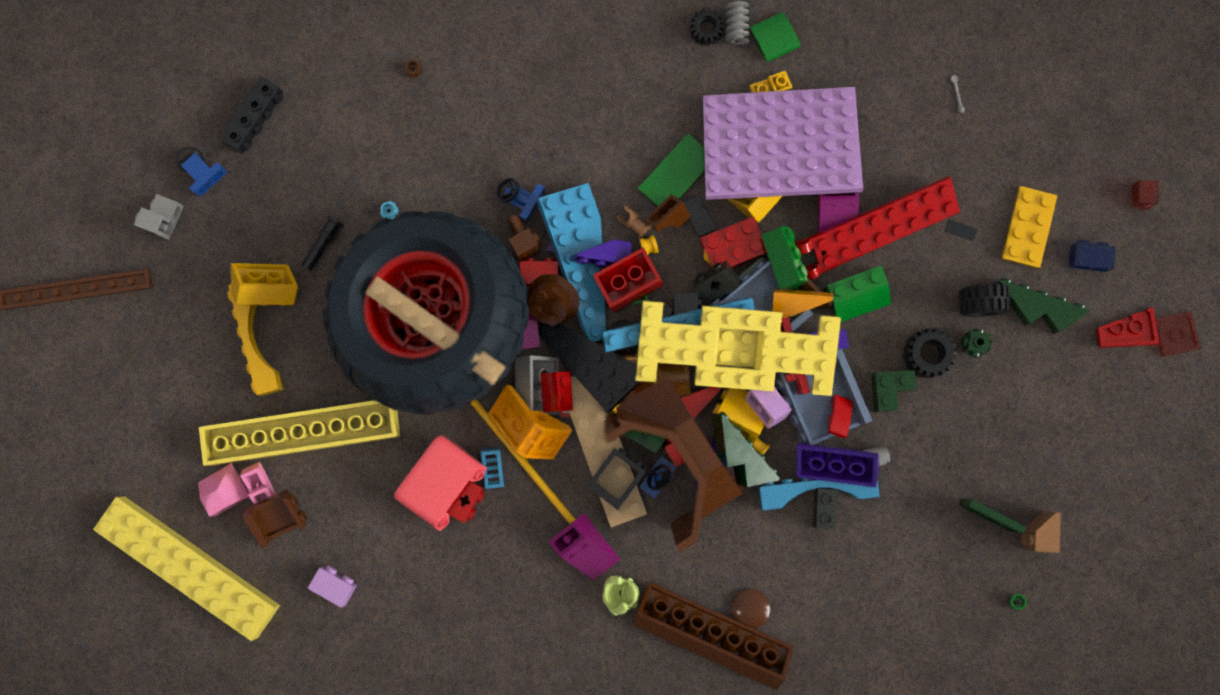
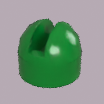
[1009,594,1027,610]

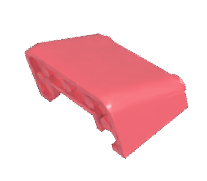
[394,435,487,531]

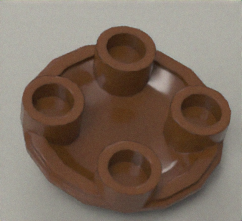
[731,589,770,629]

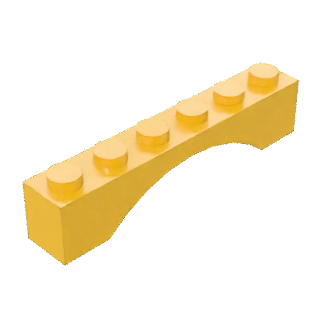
[227,284,283,396]

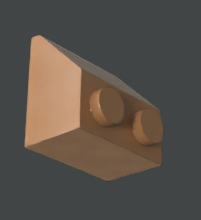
[1020,511,1061,553]

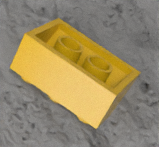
[727,196,782,223]
[230,263,298,306]

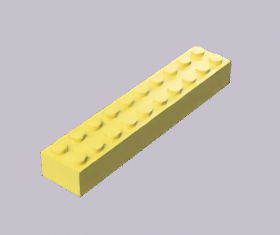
[199,401,401,466]
[93,496,280,641]

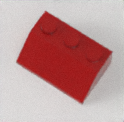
[593,247,664,313]

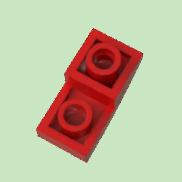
[827,394,852,439]

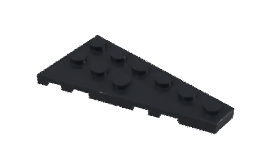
[538,323,642,413]

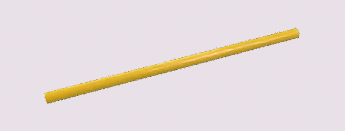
[470,400,575,524]

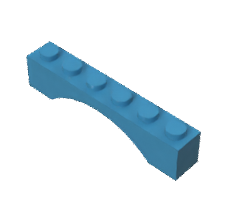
[758,478,880,510]

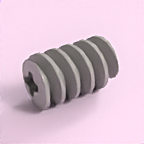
[725,1,749,45]

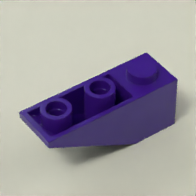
[570,239,631,267]

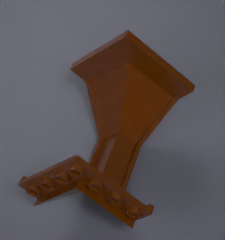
[604,375,742,552]

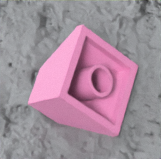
[198,463,249,517]

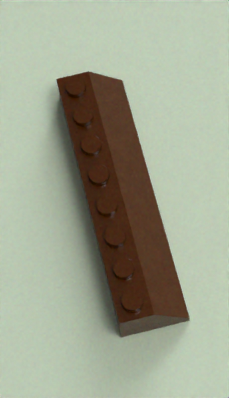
[631,582,794,690]

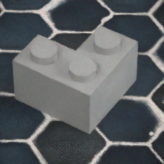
[134,194,183,240]

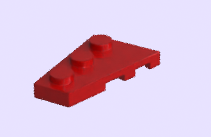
[1096,307,1159,348]

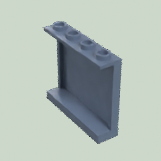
[710,261,813,331]
[775,349,872,445]

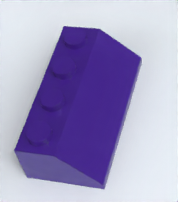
[797,443,880,488]

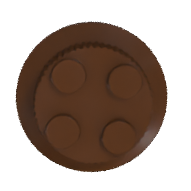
[528,274,580,326]

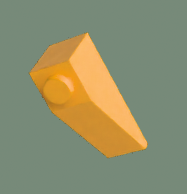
[772,289,834,318]

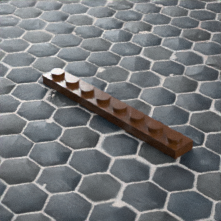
[0,269,152,310]

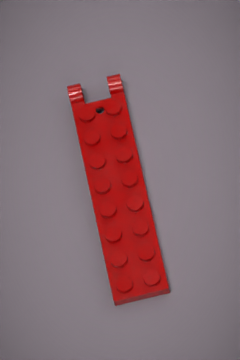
[795,176,960,280]

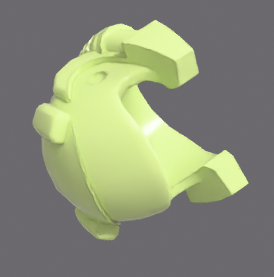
[602,575,640,615]

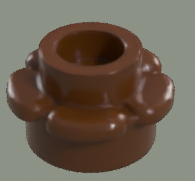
[404,60,423,78]

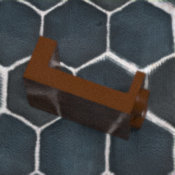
[243,489,307,548]

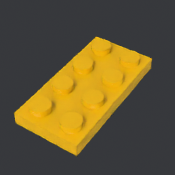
[1001,186,1058,269]

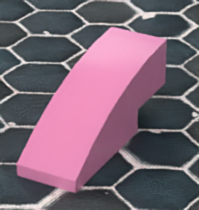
[240,462,276,504]

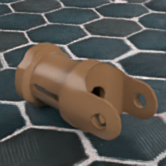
[617,206,651,239]

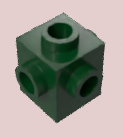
[961,329,992,358]

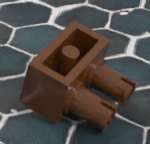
[507,215,542,261]

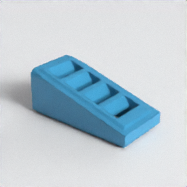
[480,447,504,489]

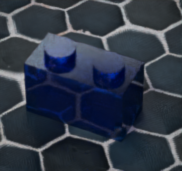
[1069,240,1116,272]

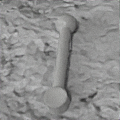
[950,75,965,113]

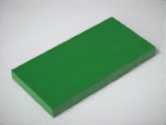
[638,134,705,207]

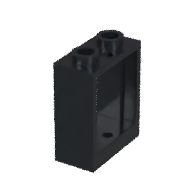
[587,448,646,510]

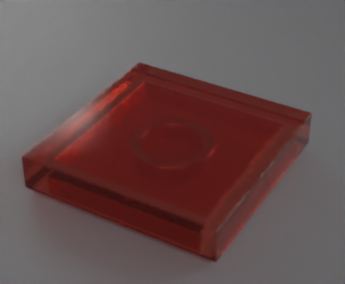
[1155,312,1201,357]

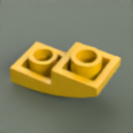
[749,71,793,93]

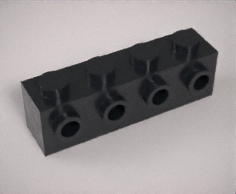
[219,76,284,154]

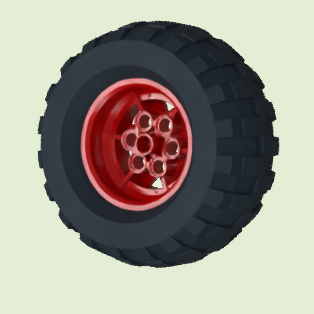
[323,211,529,415]

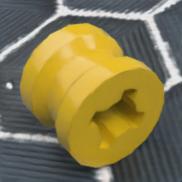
[639,235,659,255]

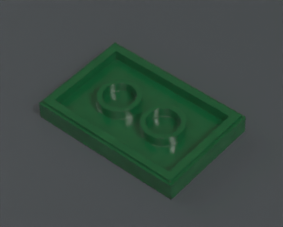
[959,498,1026,534]

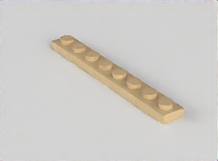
[366,276,505,384]

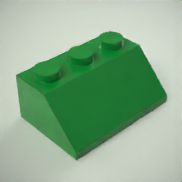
[761,226,808,290]
[824,266,891,323]

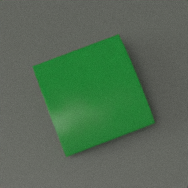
[749,12,801,62]

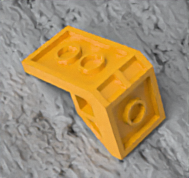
[488,385,573,459]

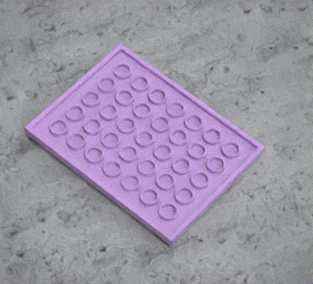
[703,87,863,200]

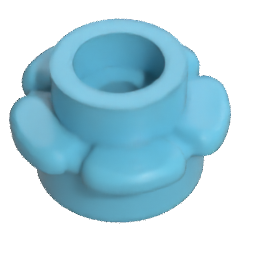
[380,201,399,219]

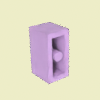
[745,386,792,429]
[308,565,357,608]

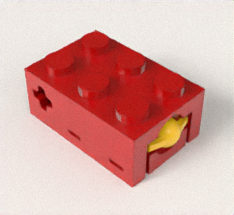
[699,217,767,269]

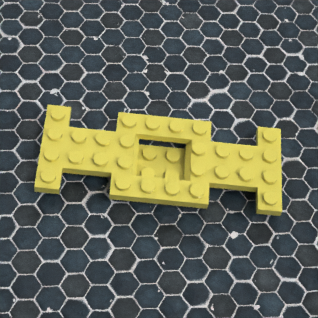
[635,300,841,396]

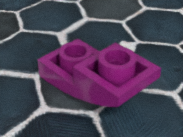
[522,313,540,349]

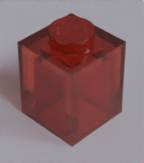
[1132,180,1159,210]

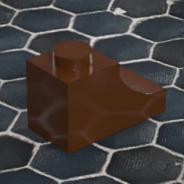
[644,194,691,232]

